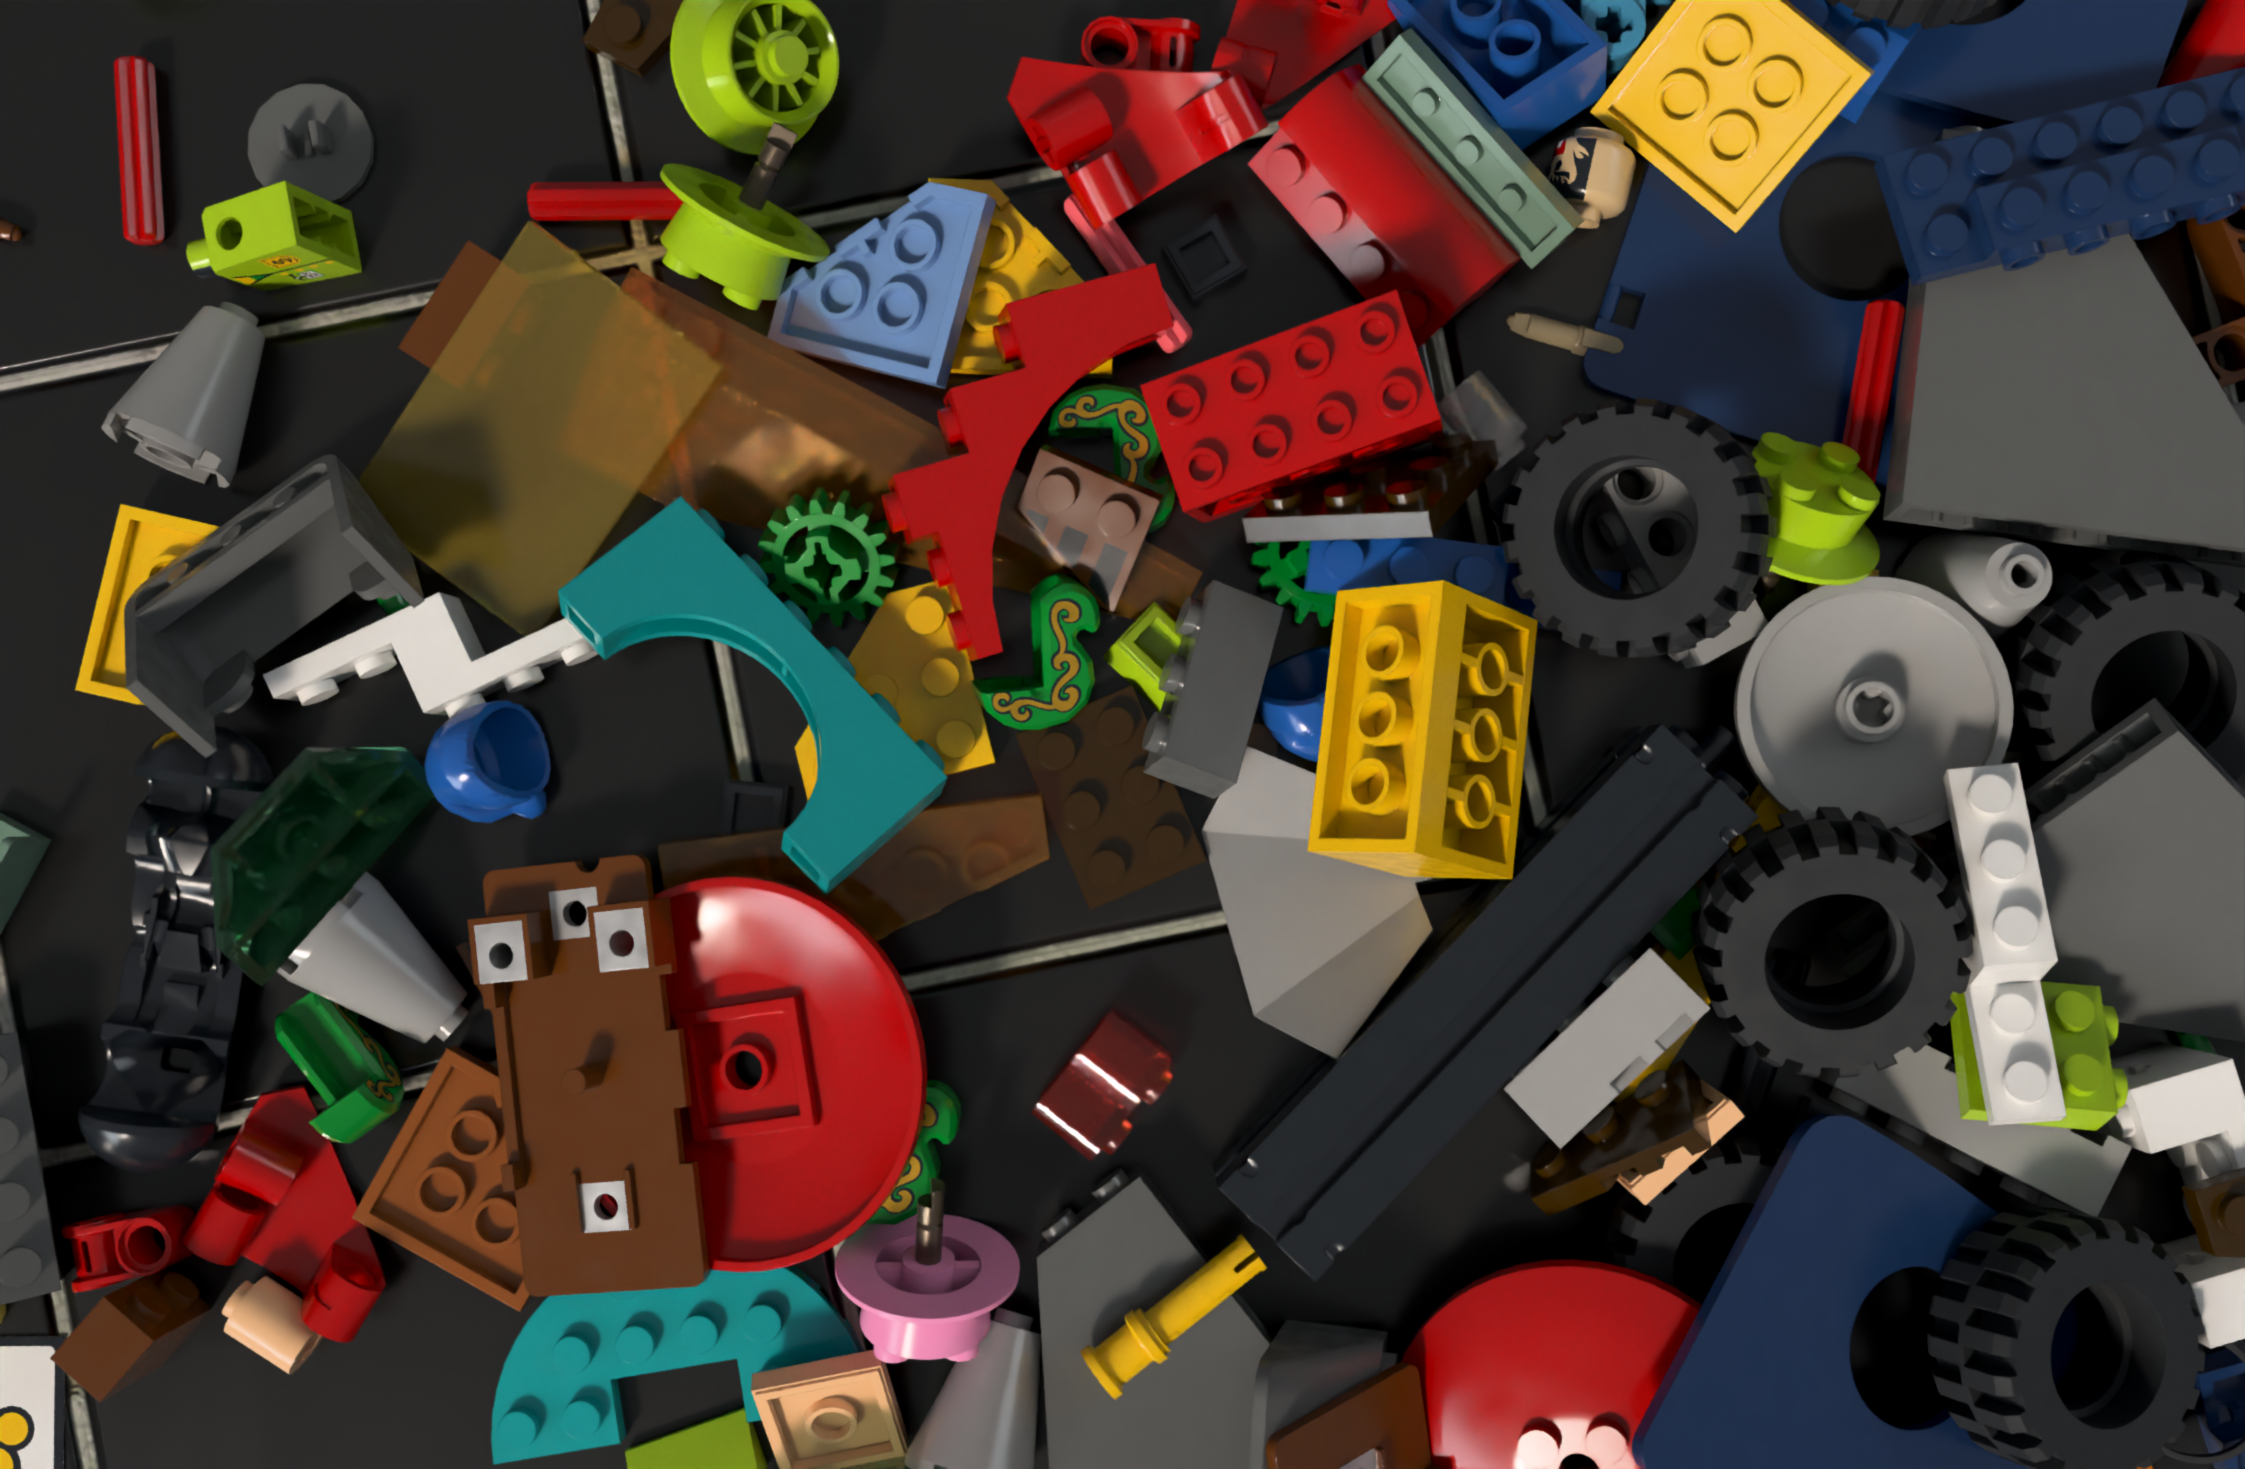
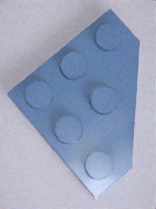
[766,182,996,389]

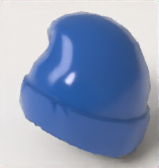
[1257,646,1331,762]
[424,701,551,823]

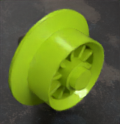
[670,0,839,155]

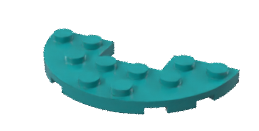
[491,1265,864,1465]

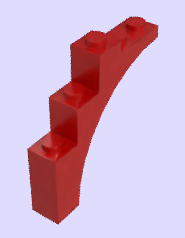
[882,263,1174,662]

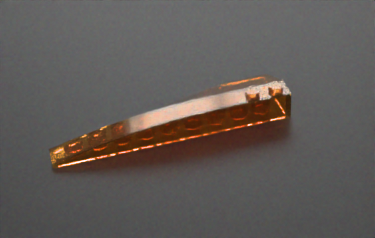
[558,267,1203,621]

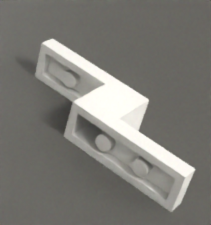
[263,592,599,719]
[1943,763,2067,1125]

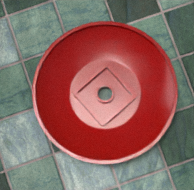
[600,876,927,1272]
[1401,1259,1702,1469]

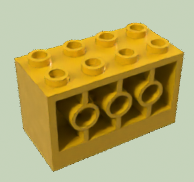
[1307,580,1538,879]

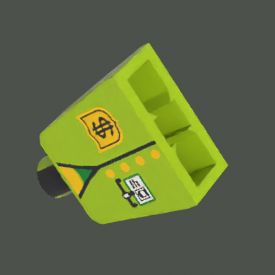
[186,181,362,290]

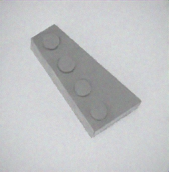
[1813,1045,2132,1217]

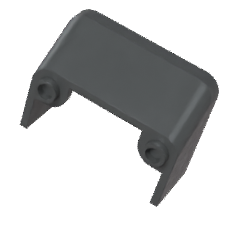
[124,454,425,758]

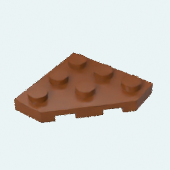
[352,1045,532,1312]

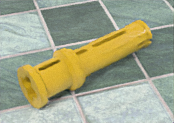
[1080,1234,1267,1400]

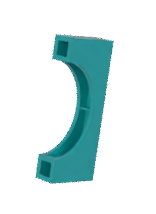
[558,496,948,896]

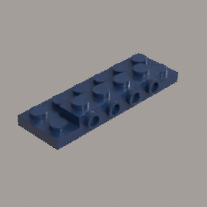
[1874,67,2245,286]

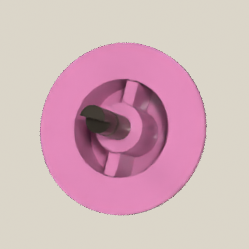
[835,1178,1020,1363]

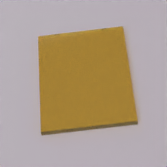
[358,221,725,637]

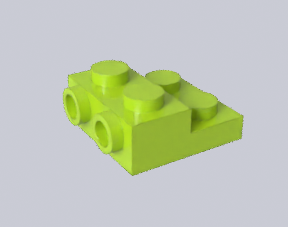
[1950,981,2128,1131]

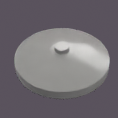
[1734,576,2014,836]

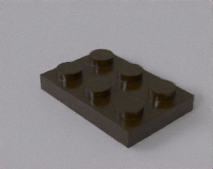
[1015,685,1207,910]

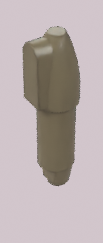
[1506,312,1623,356]

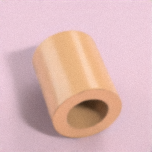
[222,1276,323,1374]

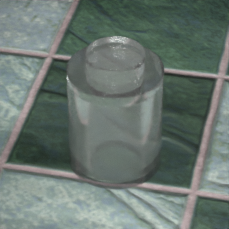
[1437,370,1529,471]

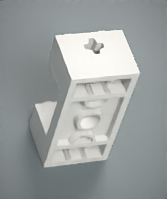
[2091,1043,2245,1349]

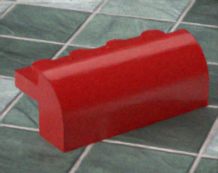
[1248,63,1521,350]

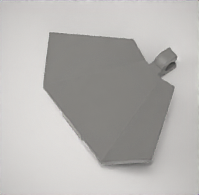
[1201,746,1440,1059]

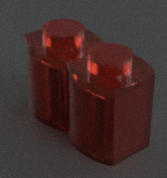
[1031,1007,1174,1161]

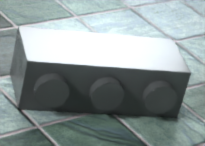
[1142,580,1284,799]

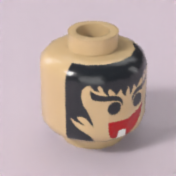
[1547,127,1636,229]

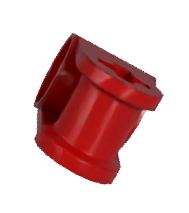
[1079,16,1201,72]
[61,1204,196,1292]

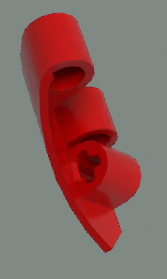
[1210,0,1396,111]
[1007,57,1269,230]
[182,1084,386,1343]

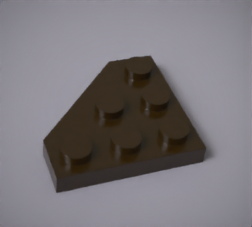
[1242,434,1498,543]

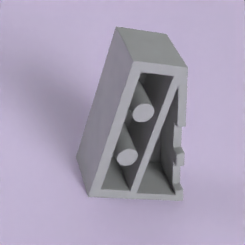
[1504,948,1711,1149]

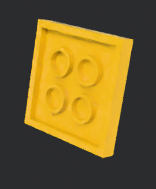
[1590,0,1875,233]

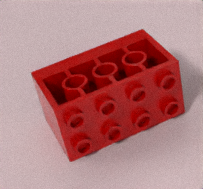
[1140,289,1444,523]

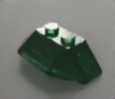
[210,747,434,986]

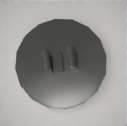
[248,84,375,204]

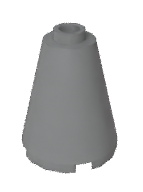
[101,302,266,488]
[1894,529,2053,643]
[277,872,469,1044]
[904,1307,1042,1469]

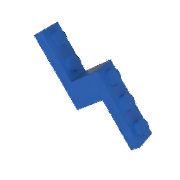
[1304,537,1622,631]

